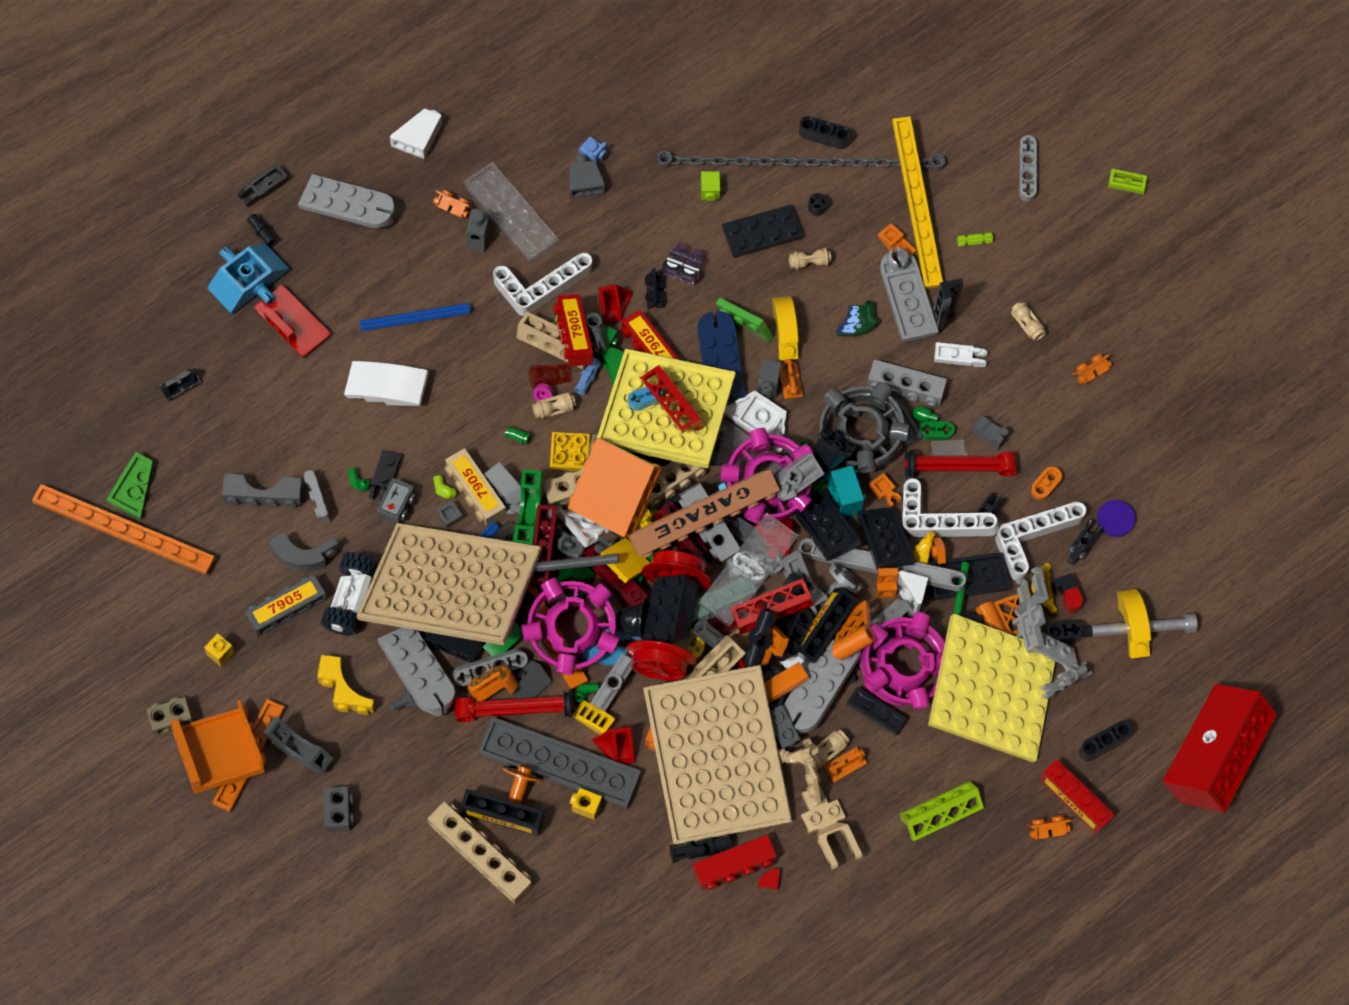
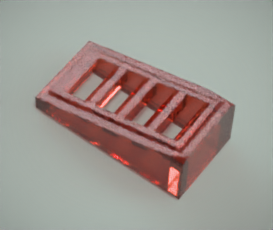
[528,364,571,388]

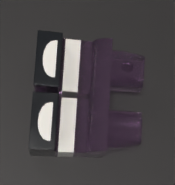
[662,242,703,286]

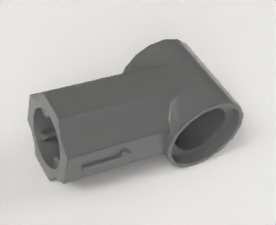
[693,620,725,648]

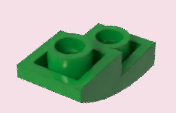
[483,620,523,656]

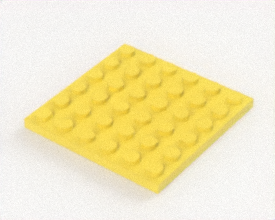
[596,349,736,468]
[928,614,1055,762]

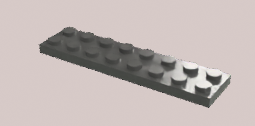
[478,717,641,809]

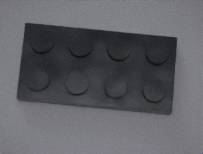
[722,204,803,258]
[793,488,861,562]
[857,506,915,570]
[928,552,1010,600]

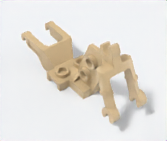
[778,738,862,870]

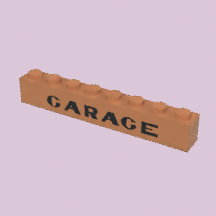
[627,469,779,558]

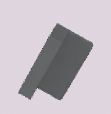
[504,660,551,699]

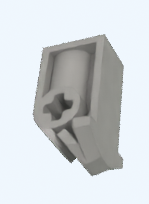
[777,453,824,501]
[484,462,521,516]

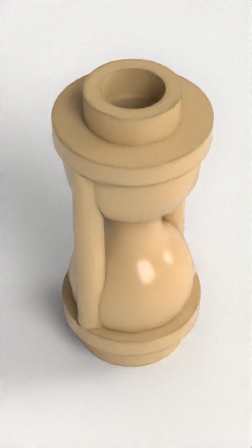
[789,248,831,270]
[1011,302,1046,341]
[532,392,576,419]
[811,729,849,768]

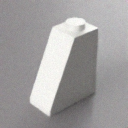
[390,109,442,159]

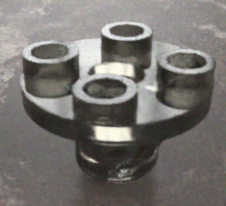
[709,430,734,466]

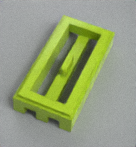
[1108,169,1147,195]

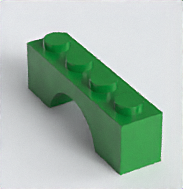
[513,469,545,545]

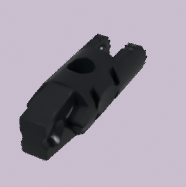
[969,492,1006,537]
[1067,519,1104,565]

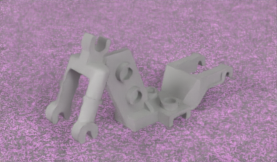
[1012,567,1093,699]

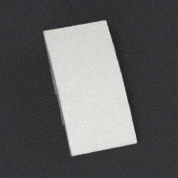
[344,361,429,406]

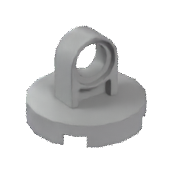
[826,562,863,597]

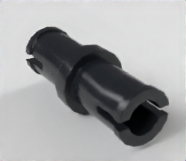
[247,213,277,247]

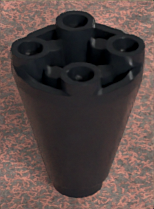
[814,429,856,483]

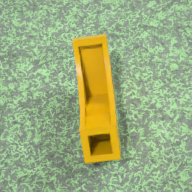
[317,655,375,715]

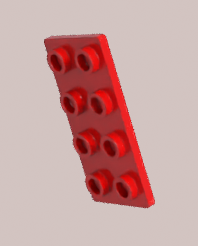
[254,285,331,358]

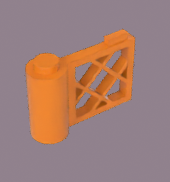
[975,594,1043,636]
[831,600,876,661]

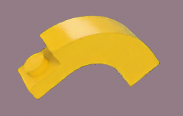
[772,296,798,361]
[1117,589,1151,659]

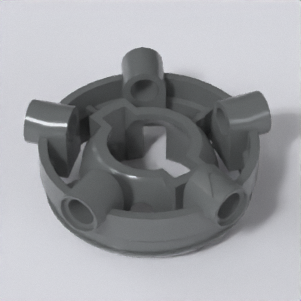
[815,382,910,473]

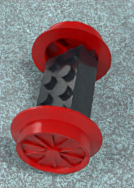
[626,550,711,681]

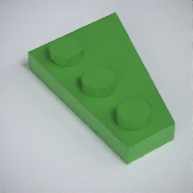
[716,298,774,343]
[106,452,153,520]

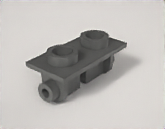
[770,705,800,748]

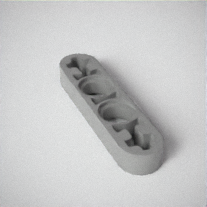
[1019,135,1037,202]
[452,648,528,686]

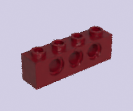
[530,505,560,586]
[584,541,648,607]

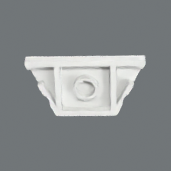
[724,391,786,452]
[557,505,610,547]

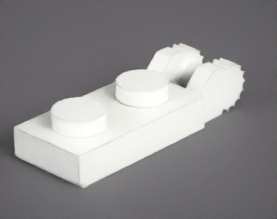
[934,342,987,367]

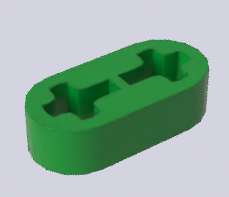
[919,421,955,441]

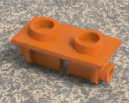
[433,190,473,218]
[1071,354,1112,384]
[779,359,803,399]
[823,747,867,783]
[1027,815,1070,840]

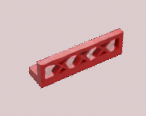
[640,365,704,434]
[730,578,813,635]

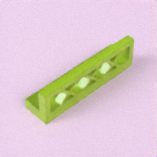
[900,781,984,841]

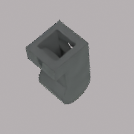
[970,416,1009,451]

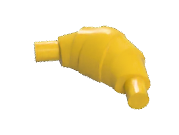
[912,531,935,564]
[1031,563,1057,614]

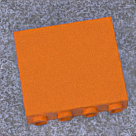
[568,438,662,538]
[170,700,267,794]

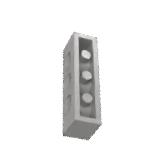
[867,359,947,406]
[679,483,741,562]

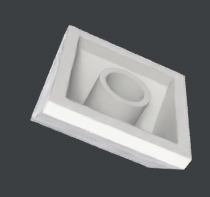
[897,571,928,612]

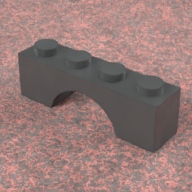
[222,474,303,508]

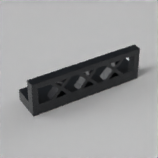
[932,278,964,332]

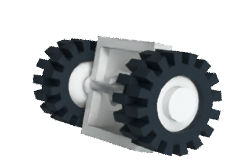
[320,552,377,636]

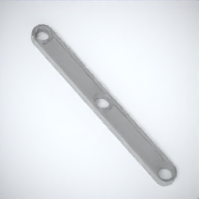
[798,539,966,591]

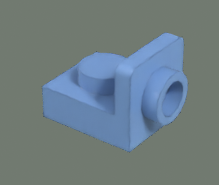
[579,137,608,164]

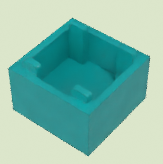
[828,466,866,518]

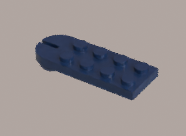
[697,311,745,407]

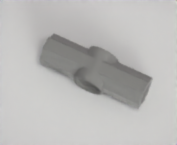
[590,654,632,712]

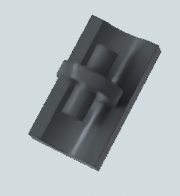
[555,530,588,558]

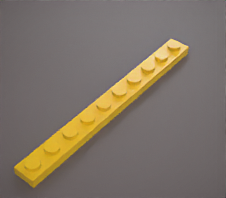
[892,117,943,289]

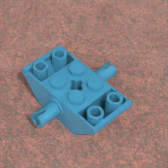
[207,244,289,314]

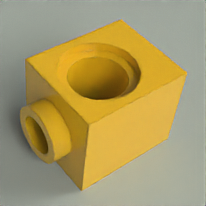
[204,633,235,667]
[570,788,602,820]

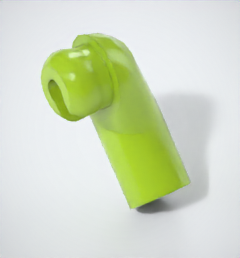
[433,475,456,499]

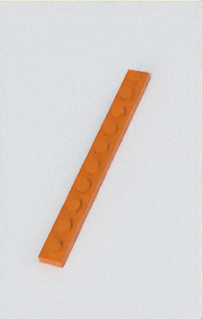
[32,484,215,576]

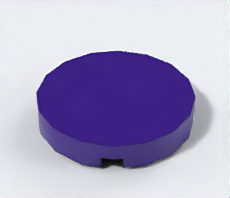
[1096,500,1135,537]

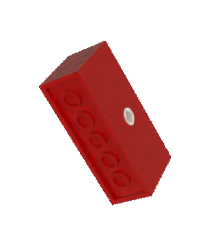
[1162,684,1277,813]

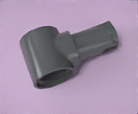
[585,313,607,352]

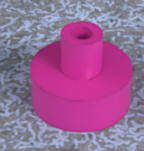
[533,383,553,401]

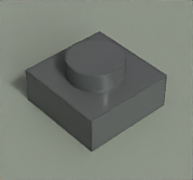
[436,500,463,528]

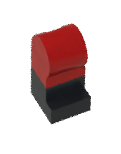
[1051,573,1083,614]

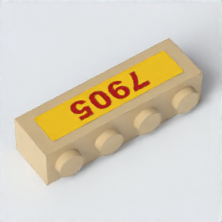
[444,448,506,526]

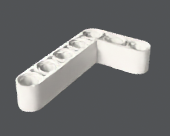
[493,253,592,316]
[903,478,999,537]
[995,502,1086,581]

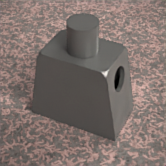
[570,154,605,199]
[466,209,492,252]

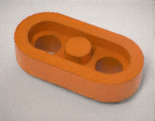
[1030,467,1062,500]

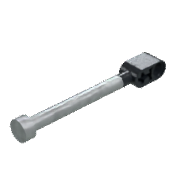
[1045,613,1197,644]

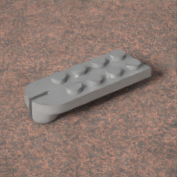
[298,174,396,228]
[880,247,938,343]
[378,628,455,717]
[783,637,862,734]

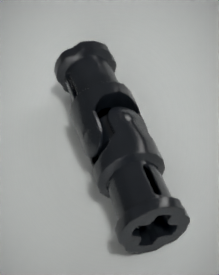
[669,834,731,863]

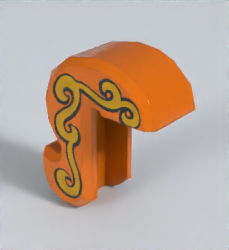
[468,666,518,701]

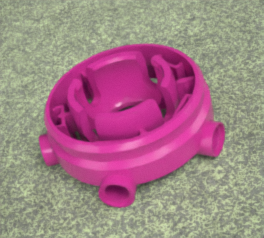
[721,428,814,523]
[521,577,620,675]
[861,612,945,710]

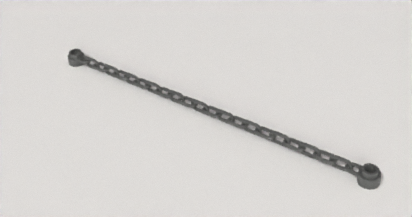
[657,151,945,170]

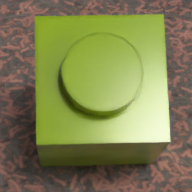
[701,172,720,201]

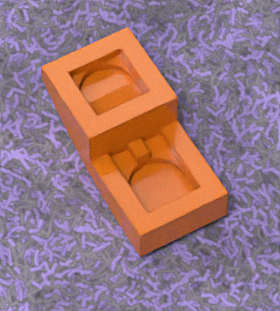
[878,223,917,257]
[876,568,898,598]

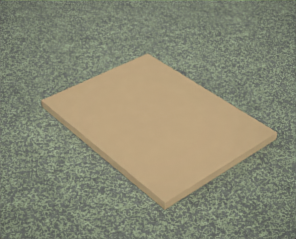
[357,523,542,645]
[643,665,792,845]

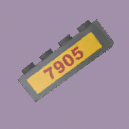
[245,575,327,637]

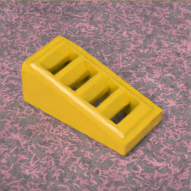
[572,700,616,735]

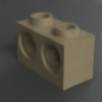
[146,697,193,737]

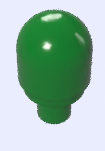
[912,406,939,422]

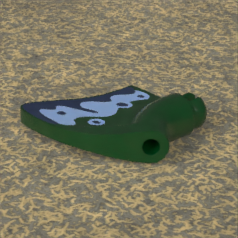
[836,300,880,337]

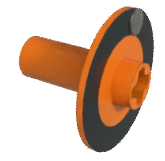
[502,765,545,804]

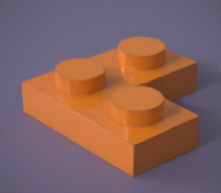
[759,625,789,666]

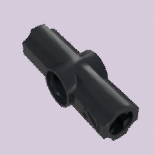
[742,608,778,667]

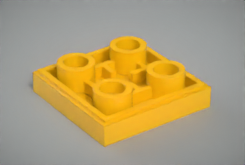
[550,432,590,471]
[600,538,650,584]

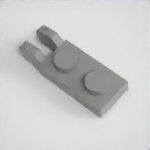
[304,470,331,524]

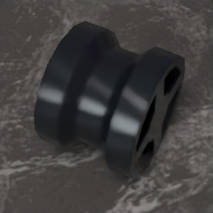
[808,193,827,216]

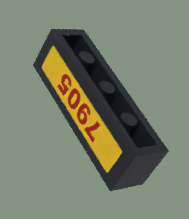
[797,588,858,663]
[460,789,544,836]

